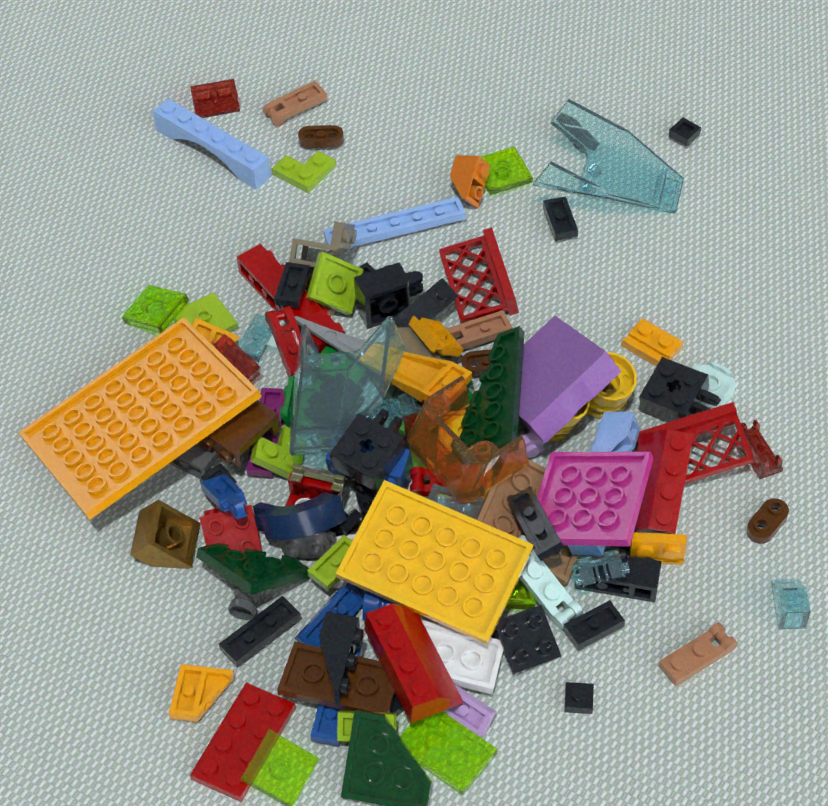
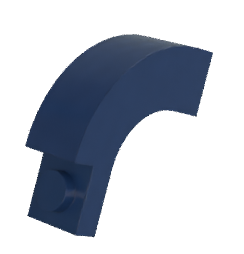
[252,492,347,540]

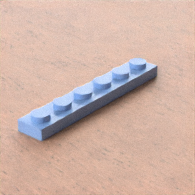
[323,197,466,251]

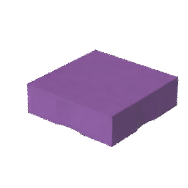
[519,316,621,443]

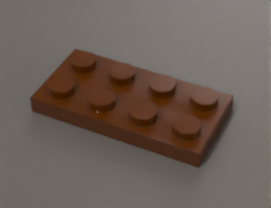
[277,641,396,713]

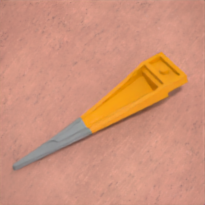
[295,316,472,410]

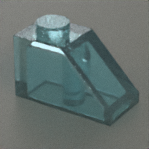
[771,579,811,630]

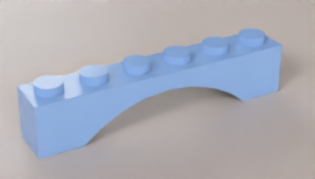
[153,98,271,190]
[567,412,640,556]

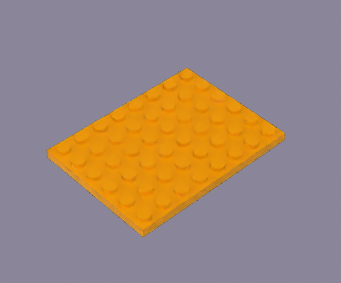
[18,317,262,520]

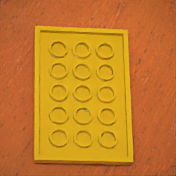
[336,480,534,645]

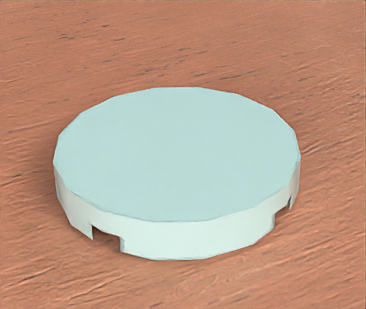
[692,362,736,407]

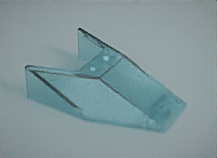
[532,99,684,214]
[289,316,406,456]

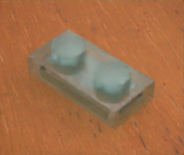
[235,314,272,363]

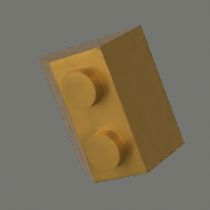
[130,499,200,569]

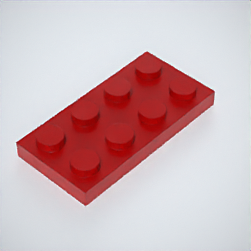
[190,682,296,803]

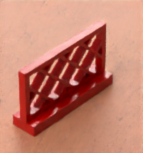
[439,227,519,324]
[636,402,754,484]

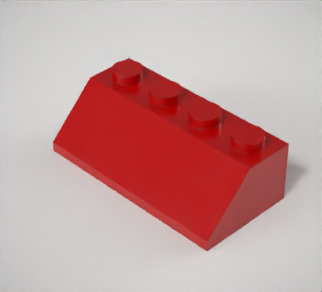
[635,429,694,534]
[364,604,463,723]

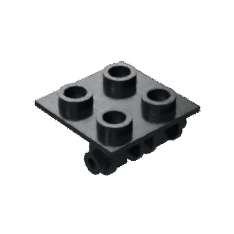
[491,605,562,674]

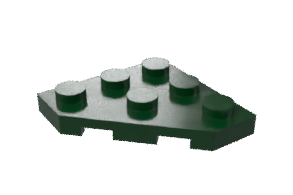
[196,543,309,595]
[341,709,432,806]

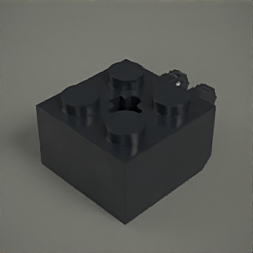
[354,262,423,329]
[639,357,721,423]
[329,408,406,492]

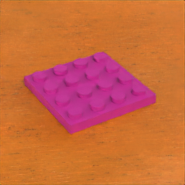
[525,451,654,546]

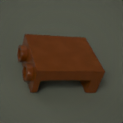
[200,400,281,468]

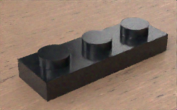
[507,486,565,561]
[219,596,301,667]

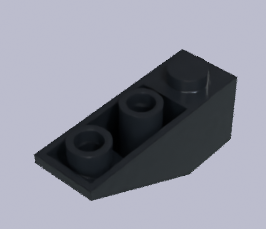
[319,612,364,705]

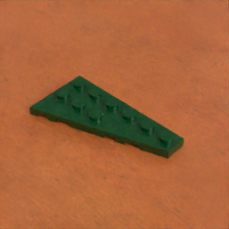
[444,326,525,467]

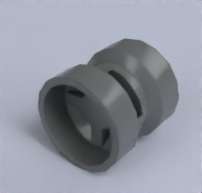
[228,586,262,620]

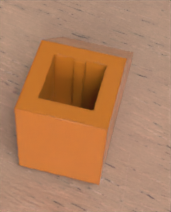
[450,155,490,208]

